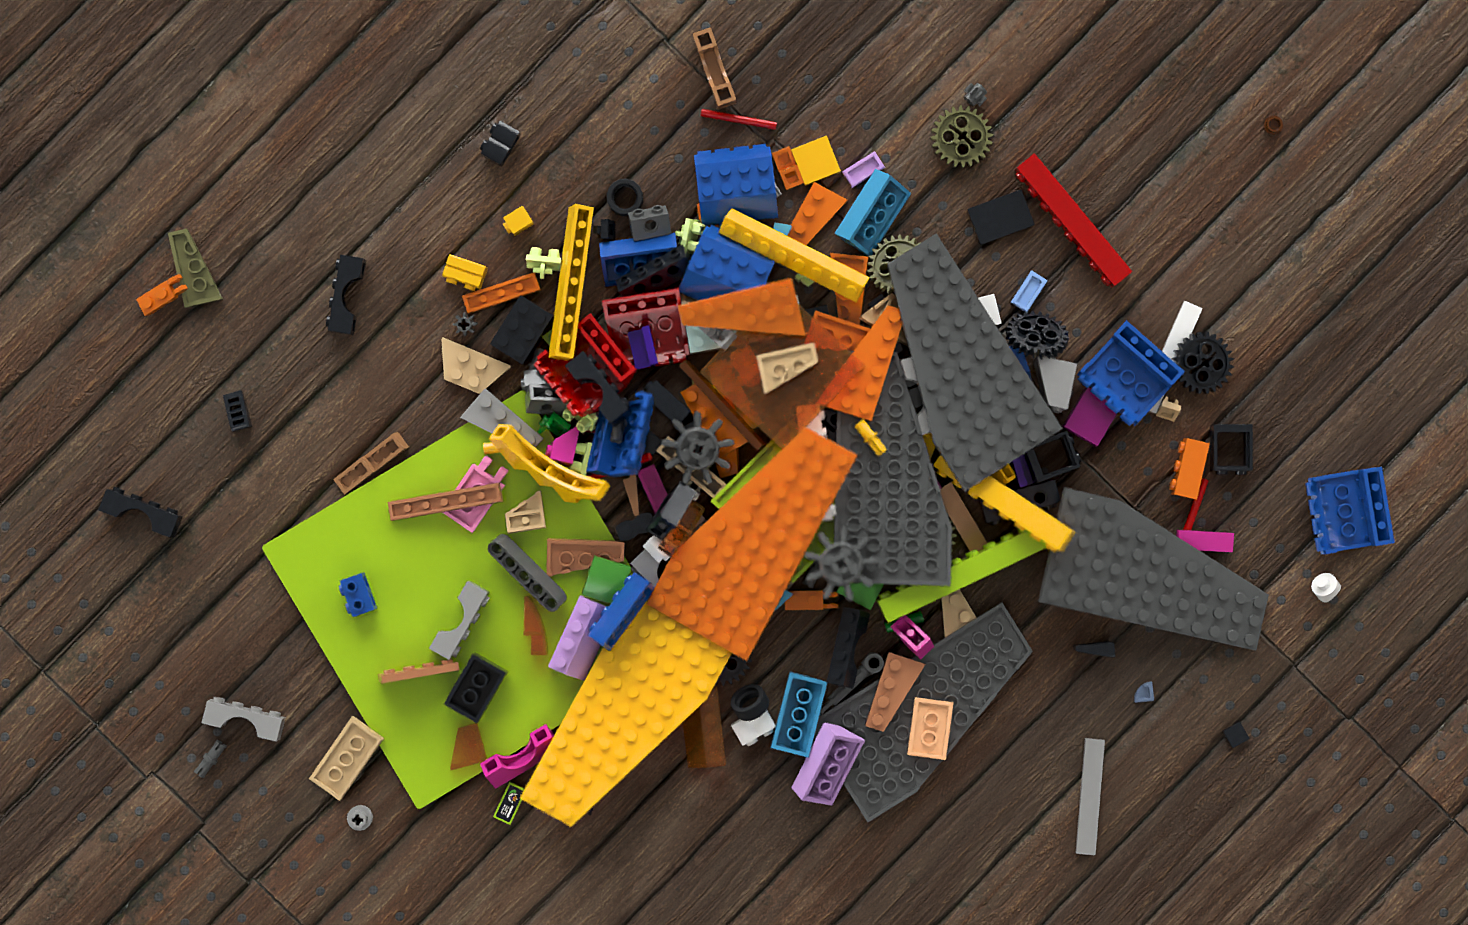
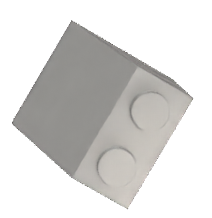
[1033,356,1077,413]

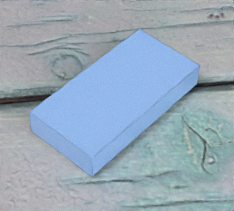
[1010,270,1048,312]

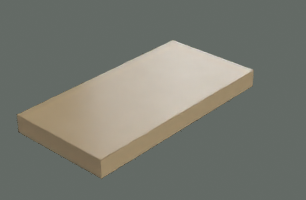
[309,716,384,801]

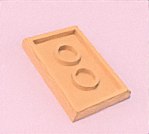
[907,697,953,760]

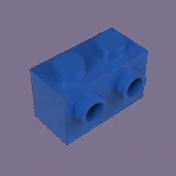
[339,572,377,617]

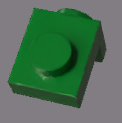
[537,412,572,437]

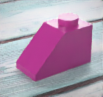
[545,427,579,467]
[891,615,934,660]

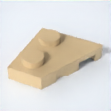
[505,491,546,534]
[941,589,977,637]

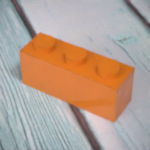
[1169,438,1210,500]

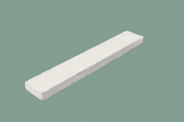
[1150,301,1202,414]

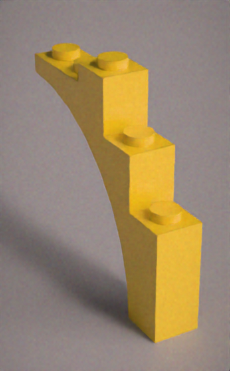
[489,424,609,503]

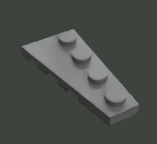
[460,388,544,448]

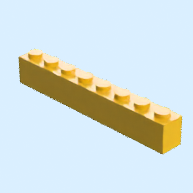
[548,204,594,361]
[718,208,869,302]
[933,454,1076,553]

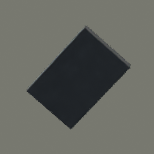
[967,189,1035,245]

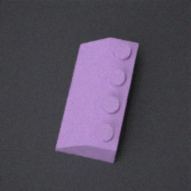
[548,595,606,681]
[791,723,865,805]

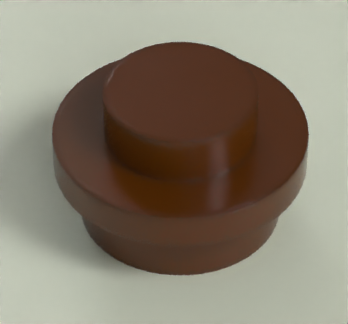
[1263,116,1283,135]

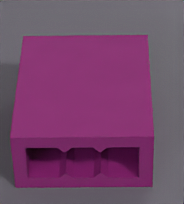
[1062,387,1116,447]

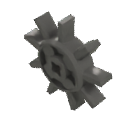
[660,411,734,484]
[804,527,879,601]

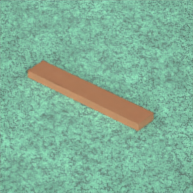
[388,483,503,521]

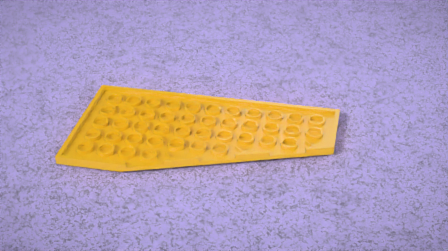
[520,601,732,827]

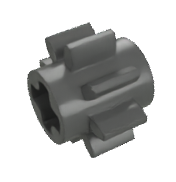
[964,83,987,107]
[453,312,478,336]

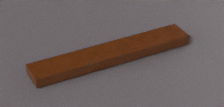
[679,360,766,450]

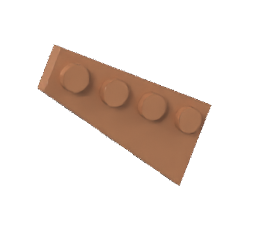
[546,538,625,577]
[865,652,925,732]
[378,659,459,683]

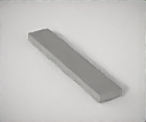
[1075,738,1105,855]

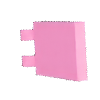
[442,455,509,533]

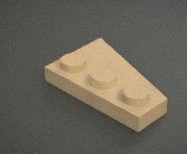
[757,343,818,394]

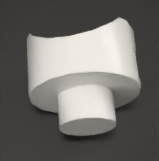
[1311,573,1341,602]

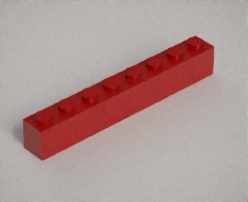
[1015,153,1133,288]

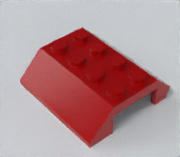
[602,288,690,370]
[534,313,637,418]

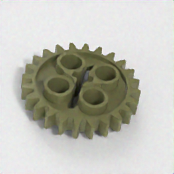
[930,105,993,168]
[867,234,921,295]

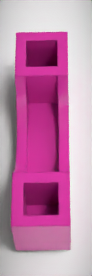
[480,724,555,789]

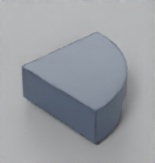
[1134,681,1154,703]

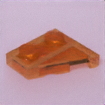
[450,723,487,770]

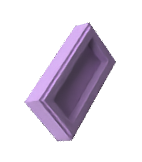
[842,151,885,188]

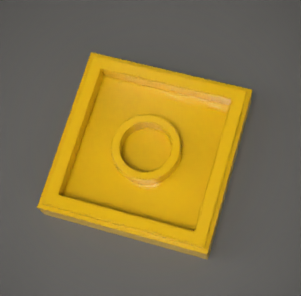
[791,136,841,186]

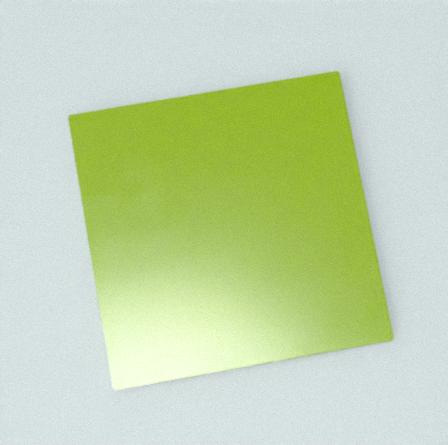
[262,390,649,809]

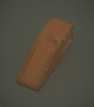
[658,500,705,559]
[524,596,548,655]

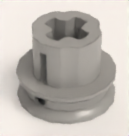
[347,805,373,831]

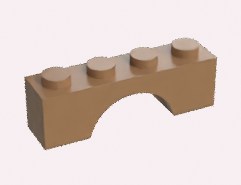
[693,27,736,110]

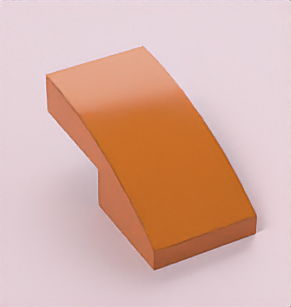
[771,146,804,190]

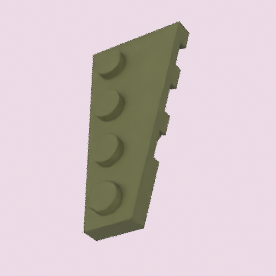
[168,229,224,308]

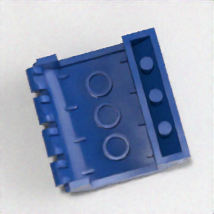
[694,144,778,226]
[679,224,775,301]
[1077,320,1185,426]
[586,391,654,477]
[1305,467,1395,554]

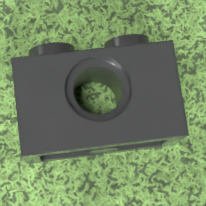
[628,205,671,241]
[525,384,568,415]

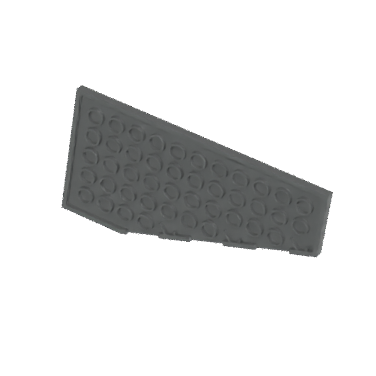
[887,234,1062,491]
[834,350,952,586]
[1038,488,1269,651]
[814,602,1033,822]

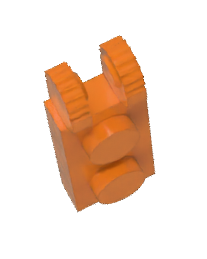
[136,274,188,316]
[785,590,838,610]

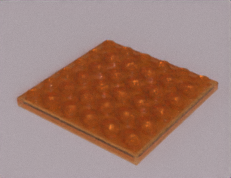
[700,304,864,449]

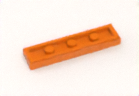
[462,273,541,314]

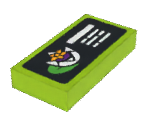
[493,782,525,825]

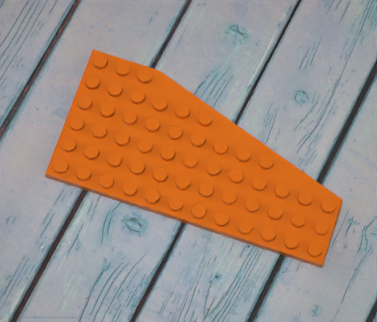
[646,427,858,661]

